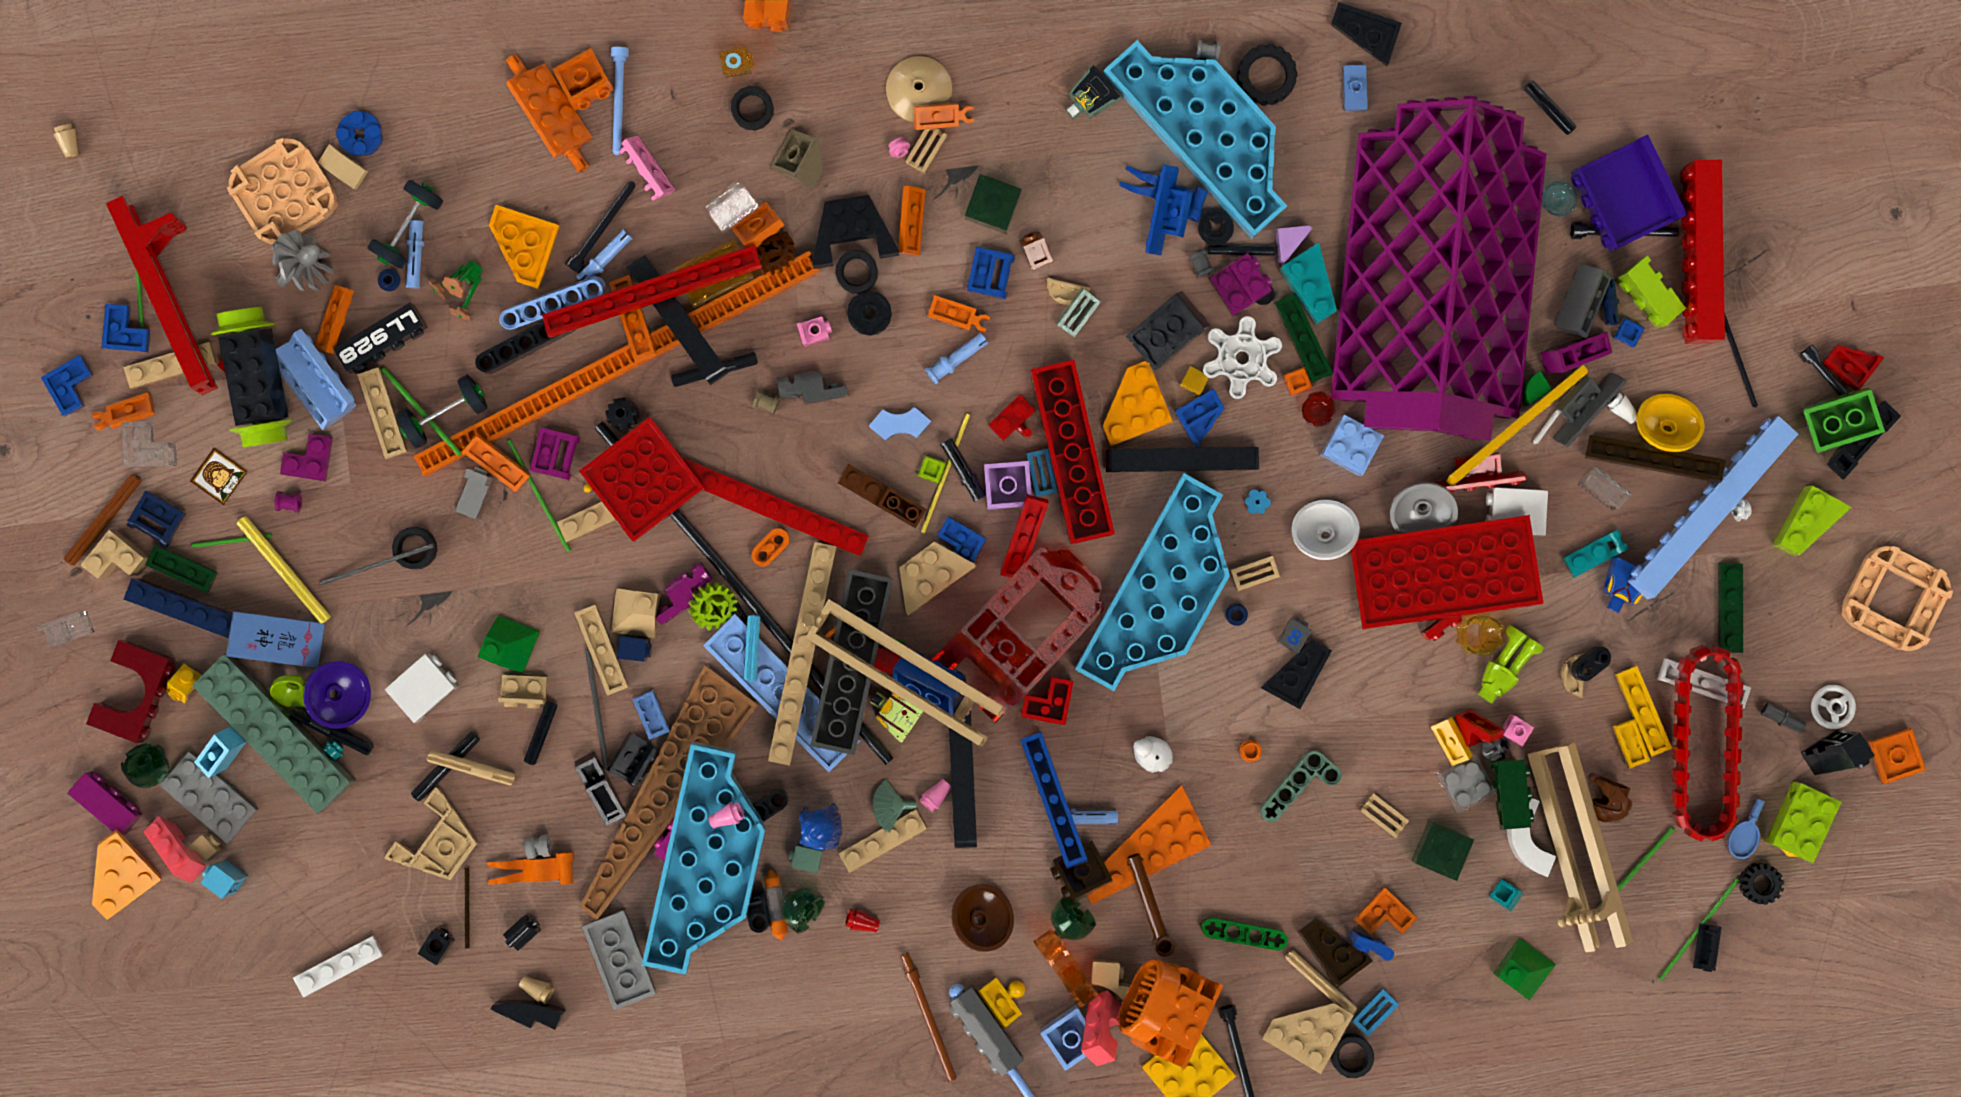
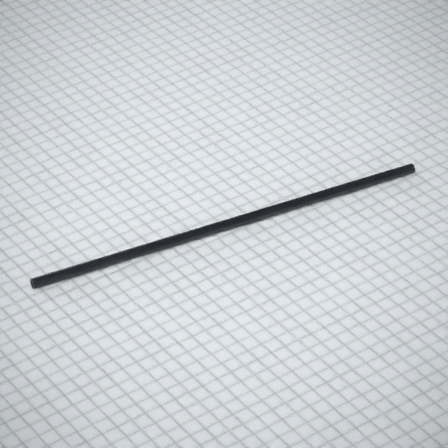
[594,421,894,765]

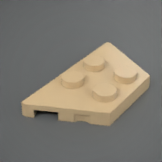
[899,542,978,616]

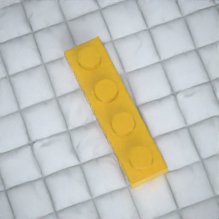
[1615,666,1672,757]

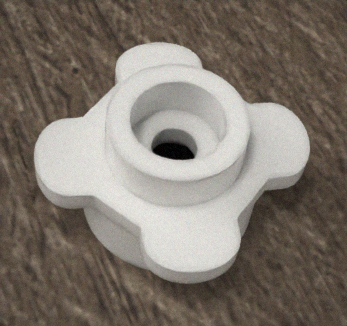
[1731,499,1752,522]

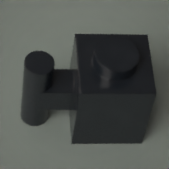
[503,914,541,951]

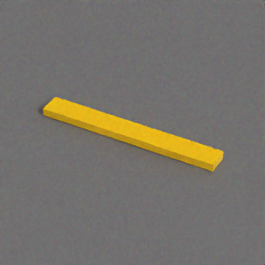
[1446,365,1588,486]

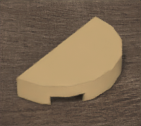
[1047,278,1091,305]
[1560,653,1585,698]

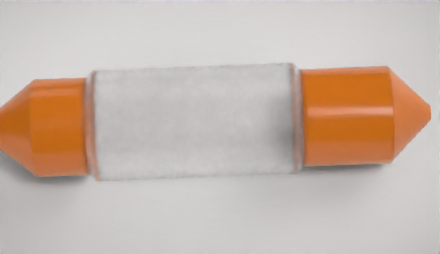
[764,869,788,940]

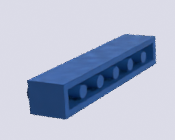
[1020,732,1088,869]

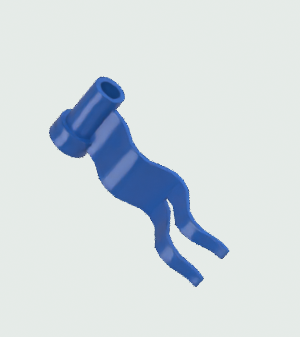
[1119,165,1208,222]

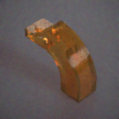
[1033,928,1098,1008]

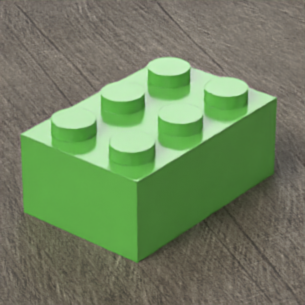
[1802,387,1885,453]

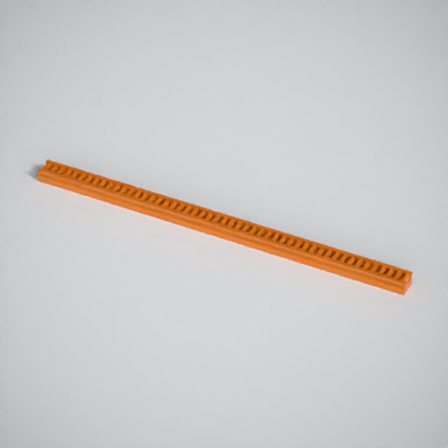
[413,251,820,477]

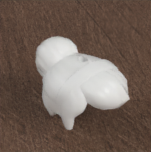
[1133,736,1173,773]

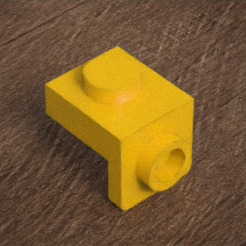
[167,664,202,703]

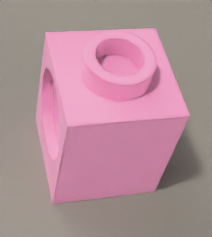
[1502,715,1534,747]

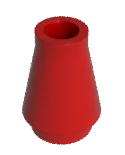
[845,908,880,933]

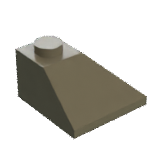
[770,129,823,189]

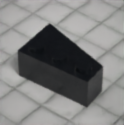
[1801,729,1875,775]

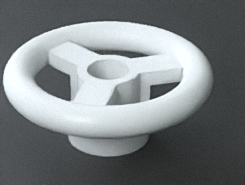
[1811,685,1856,729]

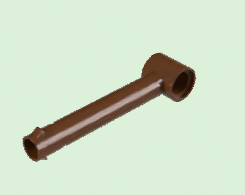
[1127,853,1175,957]

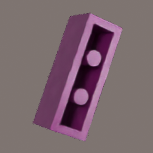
[67,771,143,835]

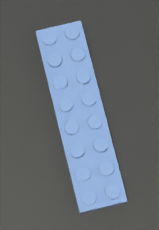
[703,614,861,772]

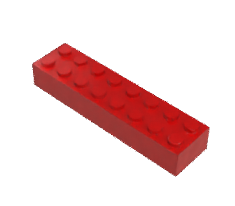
[1680,159,1725,344]
[1030,360,1115,545]

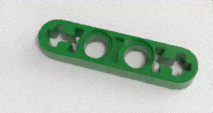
[1201,917,1288,951]

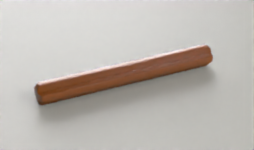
[64,474,142,566]

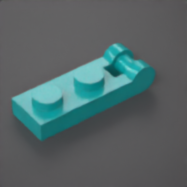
[1562,529,1629,578]

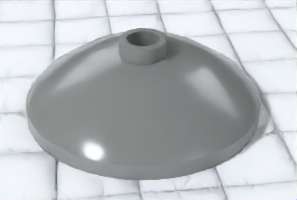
[1390,482,1458,534]

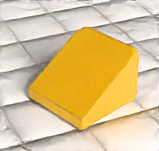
[1180,366,1209,396]

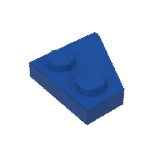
[1174,388,1224,448]

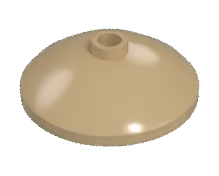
[886,56,952,123]

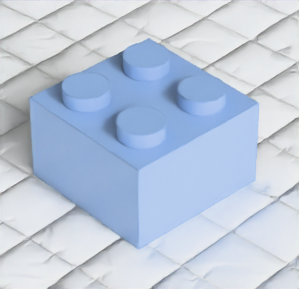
[1320,415,1384,476]
[1040,1004,1086,1071]

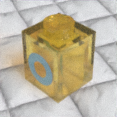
[719,47,754,78]

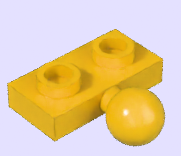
[977,977,1026,1028]

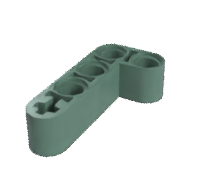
[1259,750,1342,822]

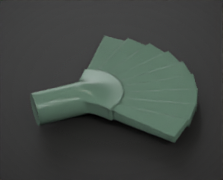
[873,779,917,833]

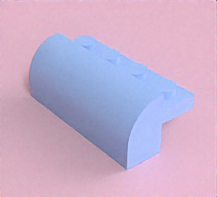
[276,329,356,430]

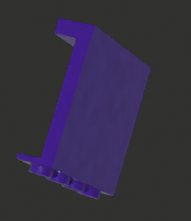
[1571,134,1687,253]

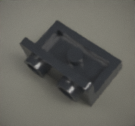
[607,731,657,787]

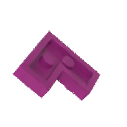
[280,434,333,482]

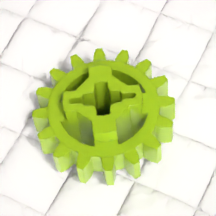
[688,582,737,630]

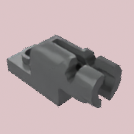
[777,370,849,405]

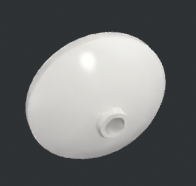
[1292,500,1359,560]

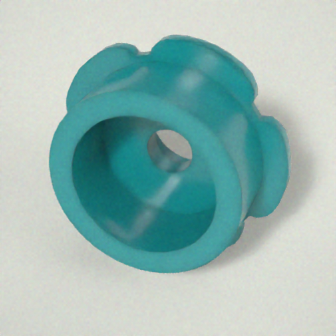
[323,740,344,760]

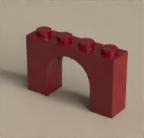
[86,640,175,743]

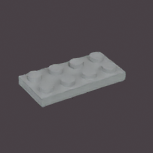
[159,751,258,844]
[582,910,657,1010]

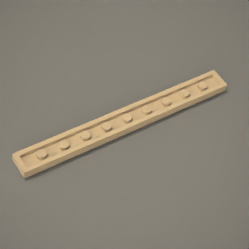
[768,542,836,766]

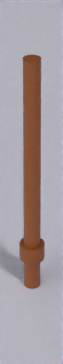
[901,953,957,1081]

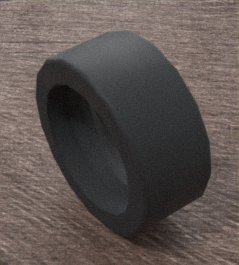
[731,86,774,131]
[835,250,878,294]
[392,527,437,570]
[1330,1034,1374,1079]

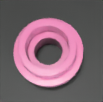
[889,137,910,158]

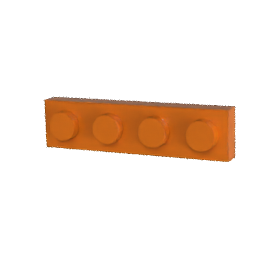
[609,274,657,364]

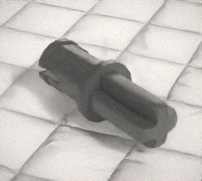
[1760,702,1806,734]

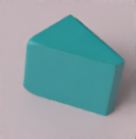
[1489,878,1523,912]

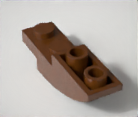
[837,464,927,528]

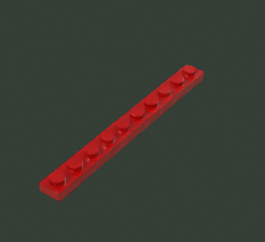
[542,245,762,338]
[682,457,869,557]

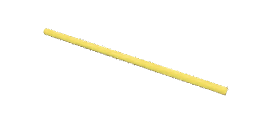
[921,414,970,533]

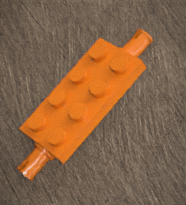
[505,54,593,173]

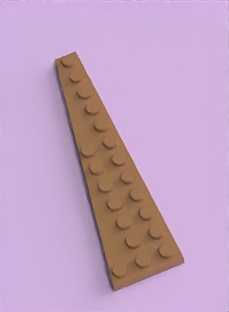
[579,664,759,920]

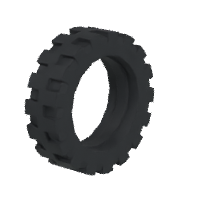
[1237,44,1298,106]

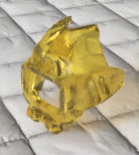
[1456,616,1505,655]

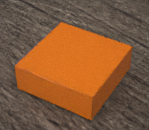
[1283,367,1312,396]

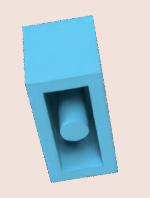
[194,726,247,778]
[201,860,248,899]

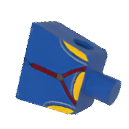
[1602,557,1643,613]

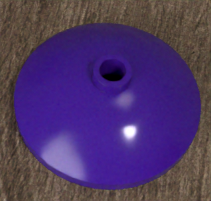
[303,661,371,729]

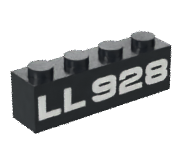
[333,303,428,374]

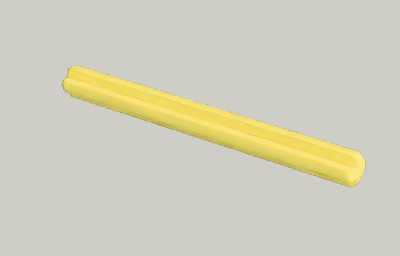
[237,516,331,624]

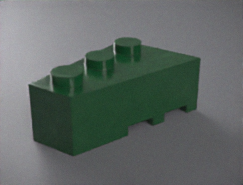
[1489,759,1534,830]

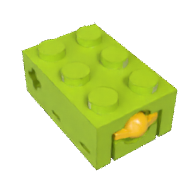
[1765,781,1842,863]

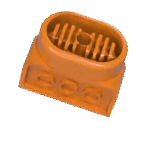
[1118,958,1224,1069]

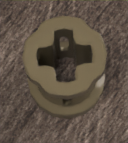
[752,388,780,415]

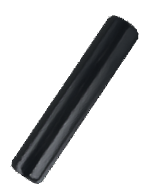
[1524,80,1576,135]
[524,701,558,765]

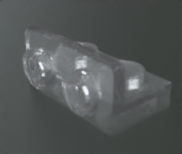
[705,182,759,233]

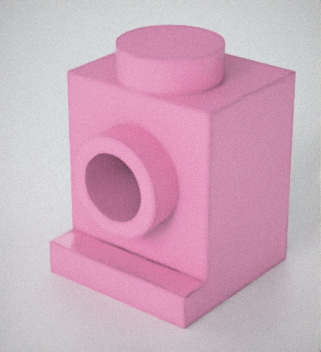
[797,316,832,347]

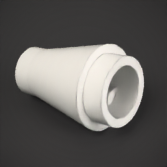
[1607,392,1637,424]

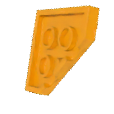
[489,205,560,290]
[1102,361,1173,447]
[92,829,162,920]

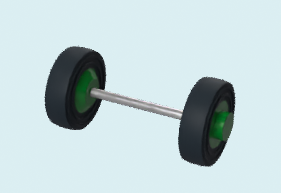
[367,180,443,269]
[397,374,488,448]

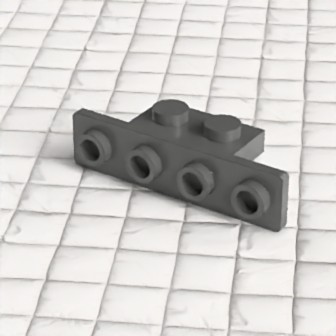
[1553,373,1626,447]

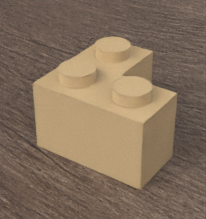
[81,530,149,579]

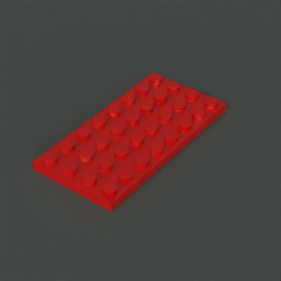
[1351,515,1544,630]

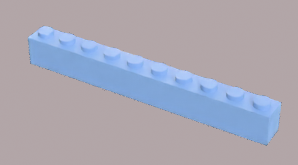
[1628,416,1798,600]

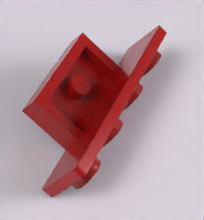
[1434,452,1527,493]

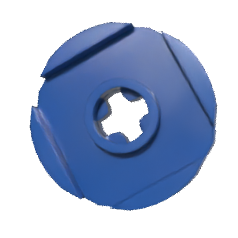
[336,111,383,157]

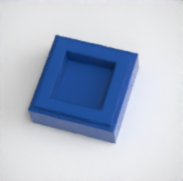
[1613,318,1645,348]

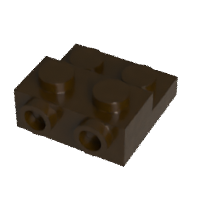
[1050,841,1113,903]

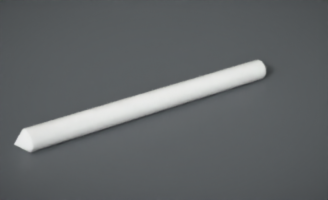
[1533,385,1576,444]

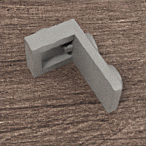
[456,467,493,519]

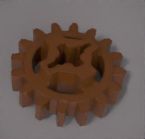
[755,230,796,275]

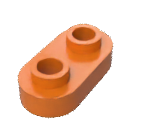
[751,528,790,567]

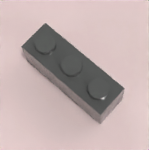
[1555,264,1612,339]

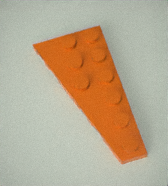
[1087,785,1211,905]

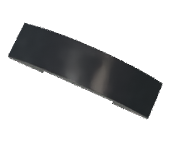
[1827,401,1901,480]

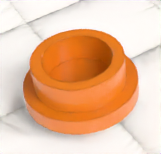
[1239,740,1262,762]

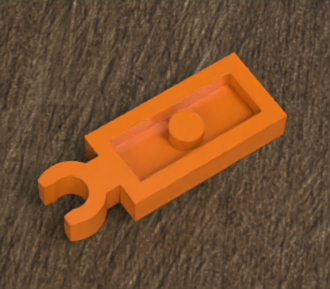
[913,103,974,130]
[927,295,990,332]
[91,392,155,430]

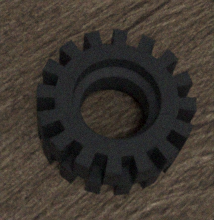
[1739,863,1784,905]

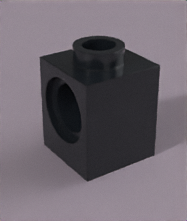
[417,928,455,966]

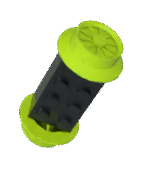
[211,307,294,448]

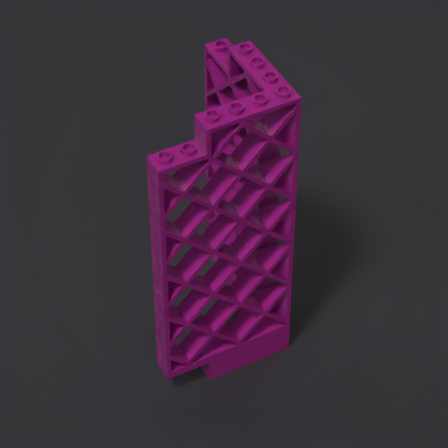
[1331,96,1547,440]

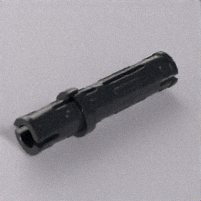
[940,438,986,502]

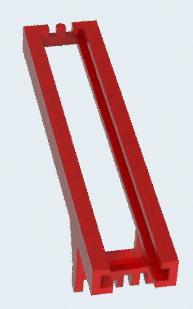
[106,196,218,396]

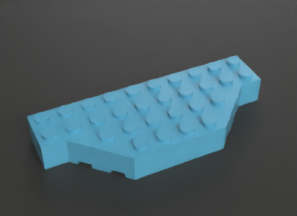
[1103,40,1287,240]
[1074,473,1230,691]
[642,741,767,975]

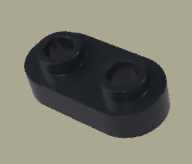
[1571,646,1611,681]

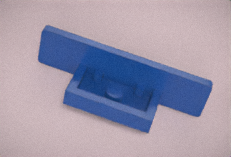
[1145,164,1193,255]

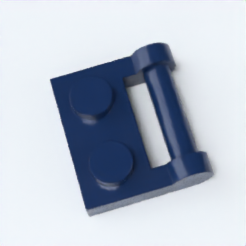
[127,491,186,548]

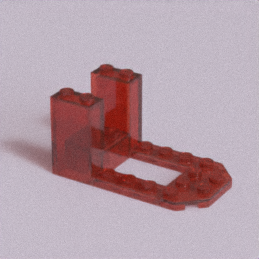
[932,548,1104,723]

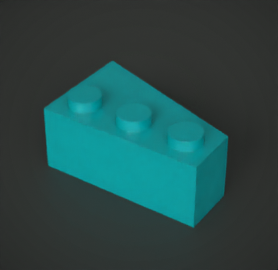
[1279,242,1337,325]

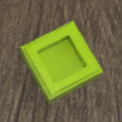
[918,455,946,484]

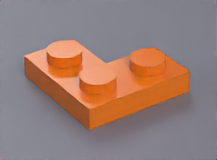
[1354,887,1418,935]

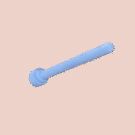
[611,47,629,155]

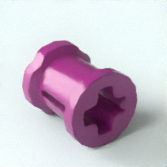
[274,491,302,513]

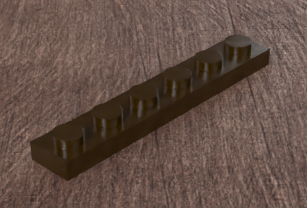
[1585,435,1726,483]

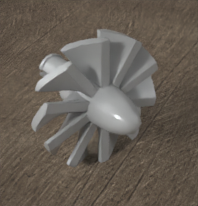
[271,230,334,291]

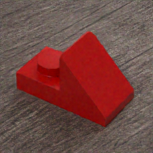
[1455,709,1505,747]

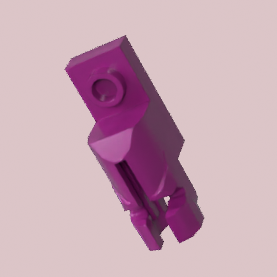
[656,562,712,625]

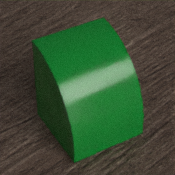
[1522,371,1552,406]

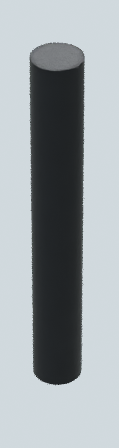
[1207,246,1275,256]

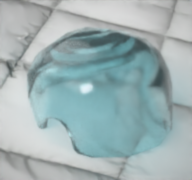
[1542,182,1577,217]

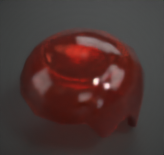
[1302,391,1336,428]

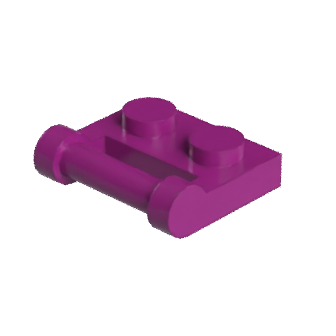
[530,427,580,480]

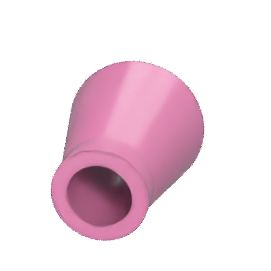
[919,779,952,812]
[708,802,744,829]

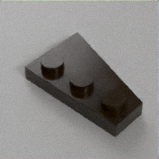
[1298,919,1373,987]

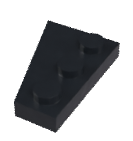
[1331,2,1402,67]
[1260,640,1332,709]

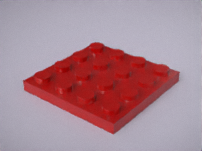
[579,417,705,542]

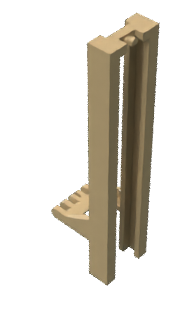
[805,599,1006,747]
[1528,742,1633,952]

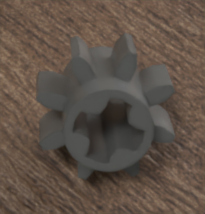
[1482,736,1510,762]

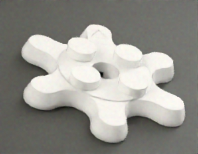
[1203,316,1282,399]

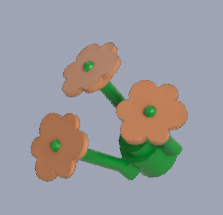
[428,260,483,322]

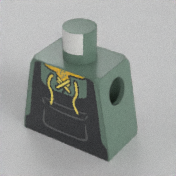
[1065,65,1121,120]

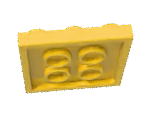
[1141,1034,1236,1097]

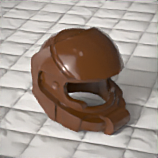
[1588,772,1633,822]

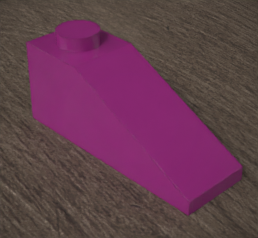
[1540,332,1613,374]

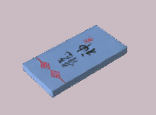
[226,611,325,668]

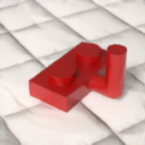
[988,394,1036,441]

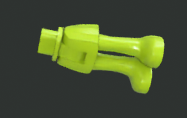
[1478,625,1544,704]

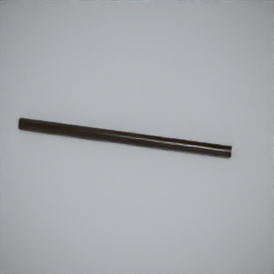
[465,868,470,949]

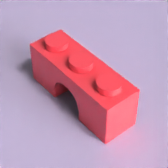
[143,816,207,883]
[1081,990,1122,1066]

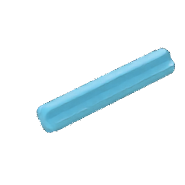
[744,615,760,681]

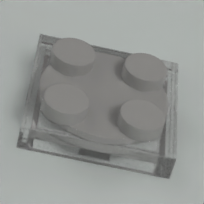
[1435,753,1497,814]

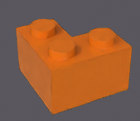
[743,0,792,32]

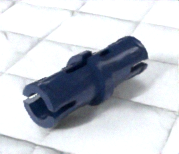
[1601,279,1620,326]

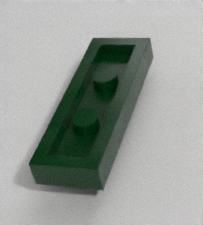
[145,545,218,593]

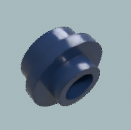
[378,269,401,292]
[1225,604,1248,626]

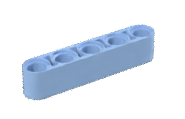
[499,276,606,330]

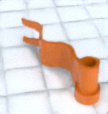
[487,852,574,885]

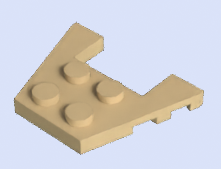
[384,787,478,880]

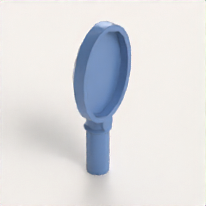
[1728,798,1765,859]

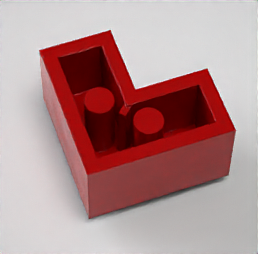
[1021,676,1074,725]

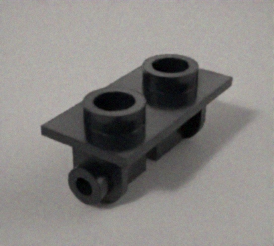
[1693,924,1722,972]

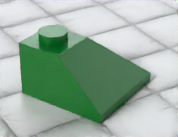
[477,615,540,673]
[1493,938,1556,1001]

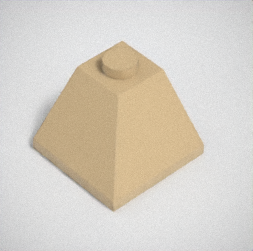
[611,588,661,638]

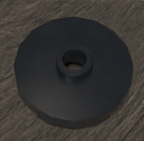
[848,291,892,336]

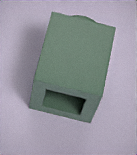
[788,843,823,873]

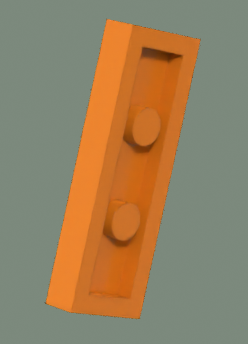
[898,186,926,256]
[314,285,354,354]
[462,433,530,492]

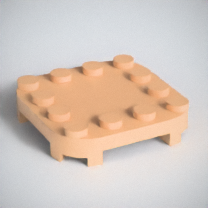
[227,138,338,245]

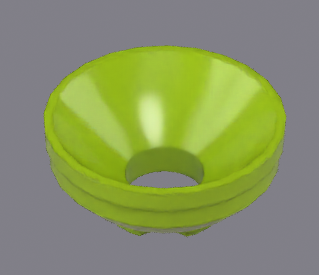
[270,674,306,708]

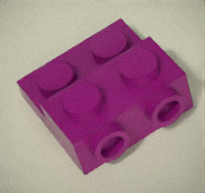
[1209,253,1273,316]

